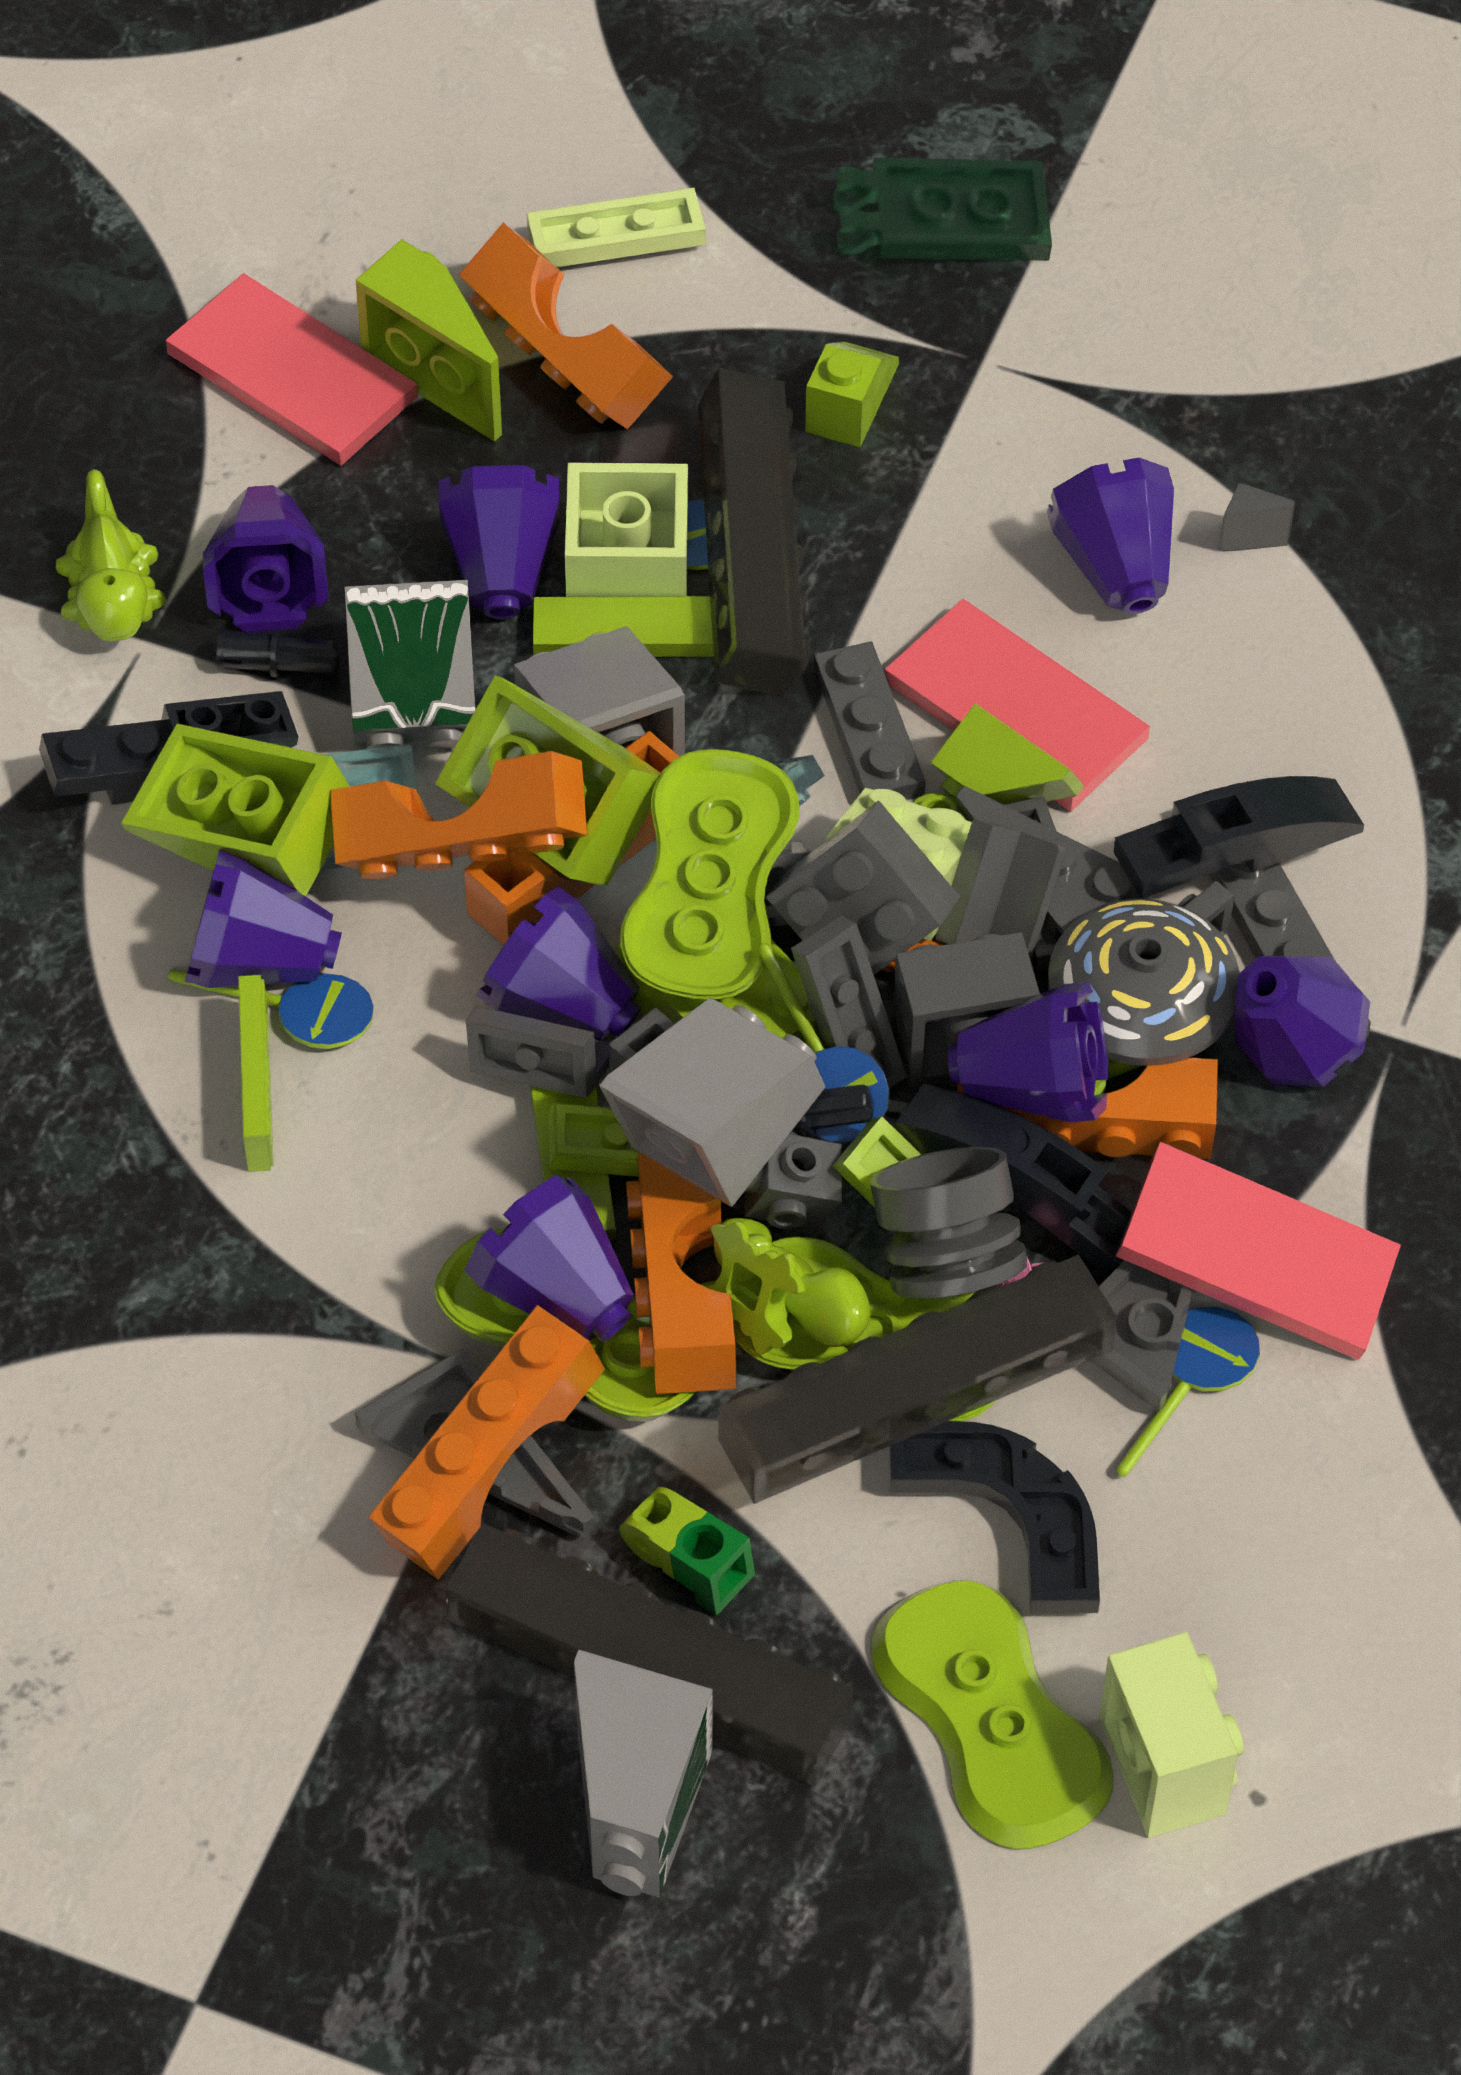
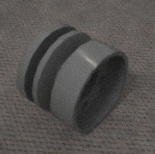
[870,1147,1027,1299]

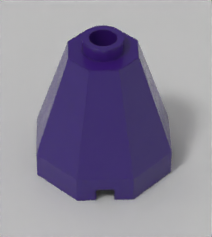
[1047,457,1174,614]
[438,465,560,619]
[203,485,328,633]
[185,849,342,988]
[477,886,641,1041]
[1235,956,1370,1087]
[948,982,1109,1122]
[464,1175,634,1342]

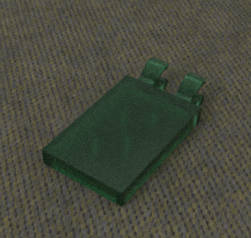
[832,158,1052,261]

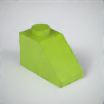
[805,342,899,448]
[930,703,1084,805]

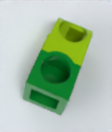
[619,1487,755,1616]

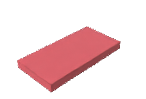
[166,273,418,466]
[884,599,1150,812]
[1116,1142,1401,1360]

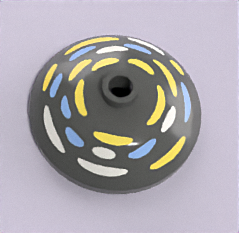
[1048,898,1240,1066]

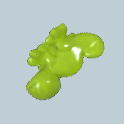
[56,469,167,642]
[700,1218,870,1355]

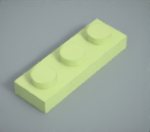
[526,188,706,267]

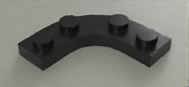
[889,1421,1100,1613]

